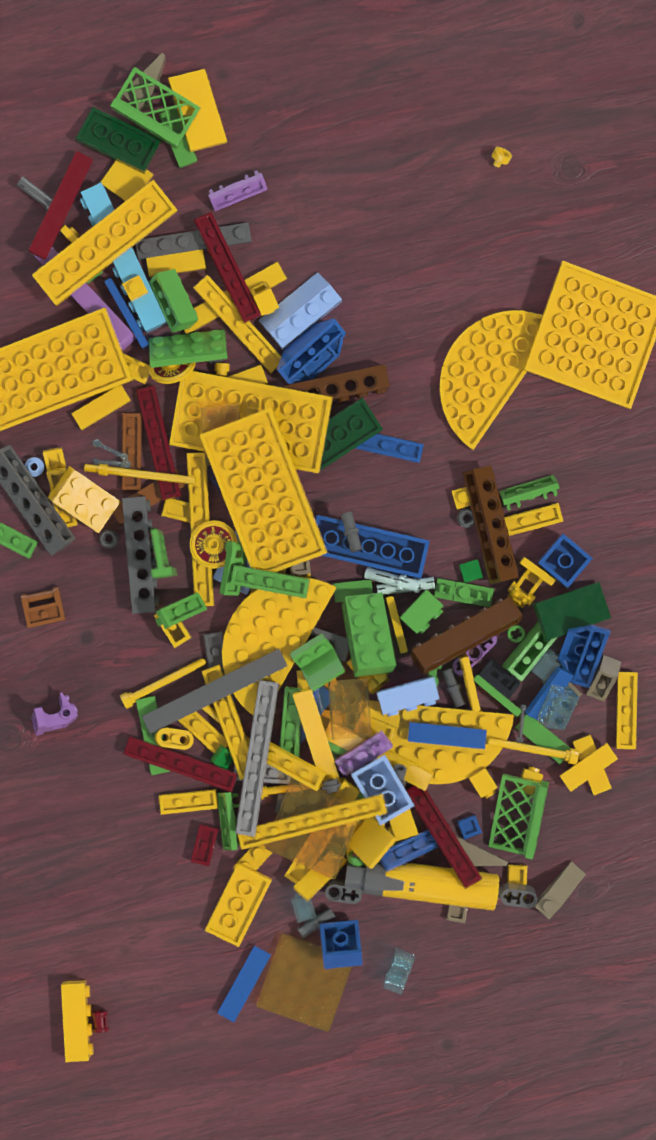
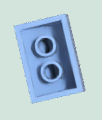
[377,676,439,717]
[351,755,414,825]

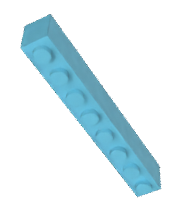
[80,182,167,333]

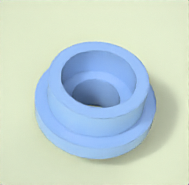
[25,457,44,477]

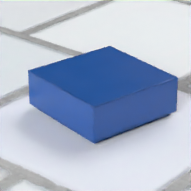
[457,814,482,840]

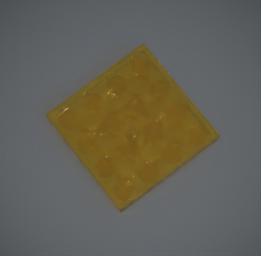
[265,778,358,879]
[256,933,352,1032]

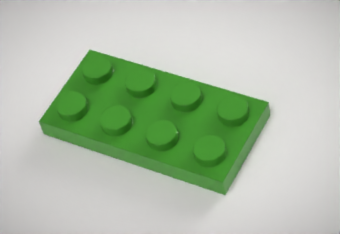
[149,329,228,368]

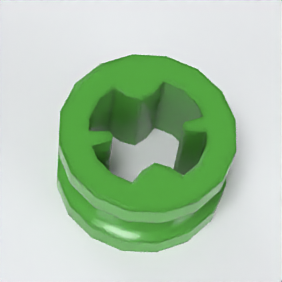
[507,625,525,643]

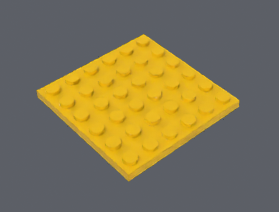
[523,261,656,409]

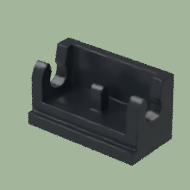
[478,658,521,699]

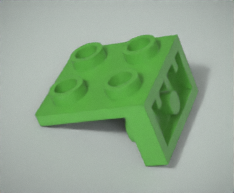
[290,633,345,691]

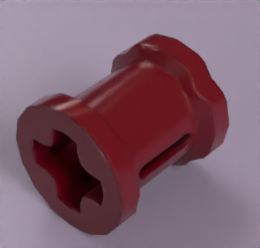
[91,1010,110,1033]

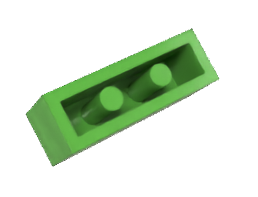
[148,269,199,333]
[502,622,557,681]

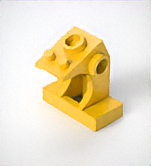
[507,557,556,608]

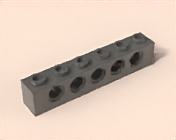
[0,445,76,556]
[122,496,159,614]

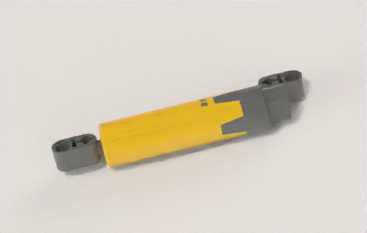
[325,860,537,911]

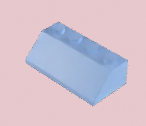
[258,273,342,350]

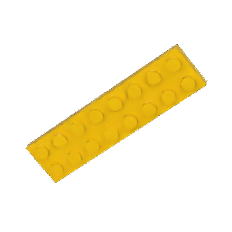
[32,180,177,306]

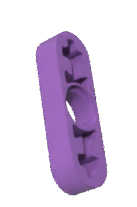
[452,636,497,675]

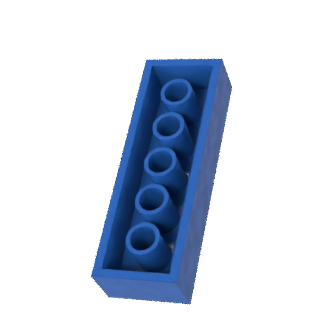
[316,515,430,579]

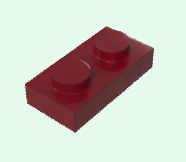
[191,824,219,867]

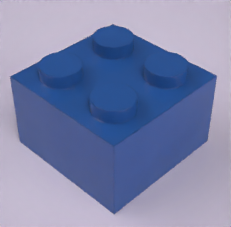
[536,533,593,588]
[320,920,363,969]

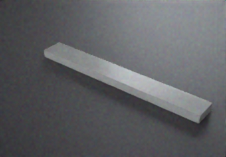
[235,680,279,837]

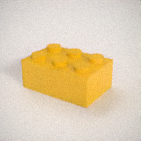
[48,466,121,533]

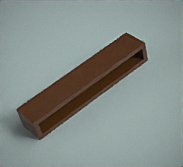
[411,597,522,675]

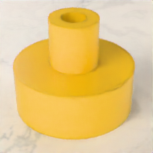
[492,147,512,167]

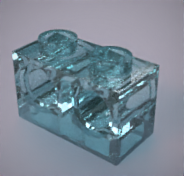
[537,685,579,730]
[383,948,415,995]

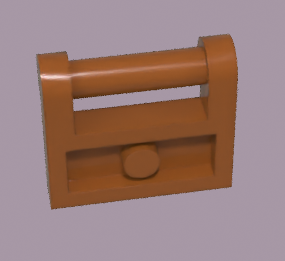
[21,586,66,628]

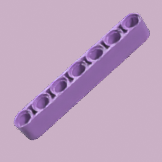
[34,247,136,351]

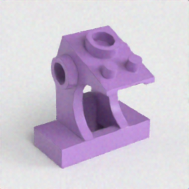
[31,692,78,736]

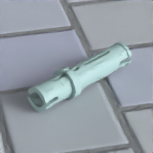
[365,567,422,593]
[377,577,435,595]

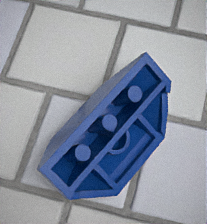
[276,318,346,384]
[558,625,610,688]

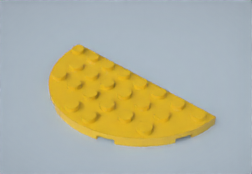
[440,310,542,450]
[222,578,337,716]
[360,699,514,784]

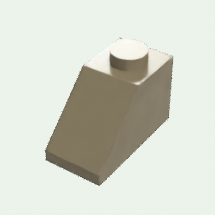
[586,655,621,702]

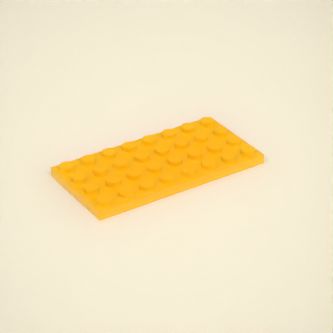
[0,308,133,431]
[169,371,333,473]
[200,407,327,572]

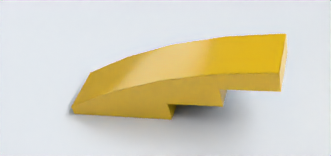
[43,447,78,527]

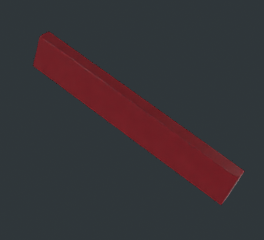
[28,151,94,260]
[194,212,261,324]
[136,385,181,501]
[123,736,238,792]
[406,785,482,890]

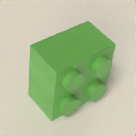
[399,590,444,634]

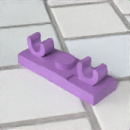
[208,171,268,211]
[335,730,393,776]

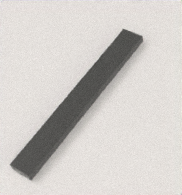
[142,648,288,734]

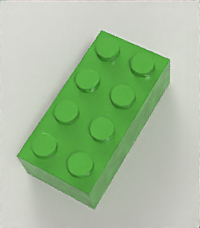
[341,593,396,677]

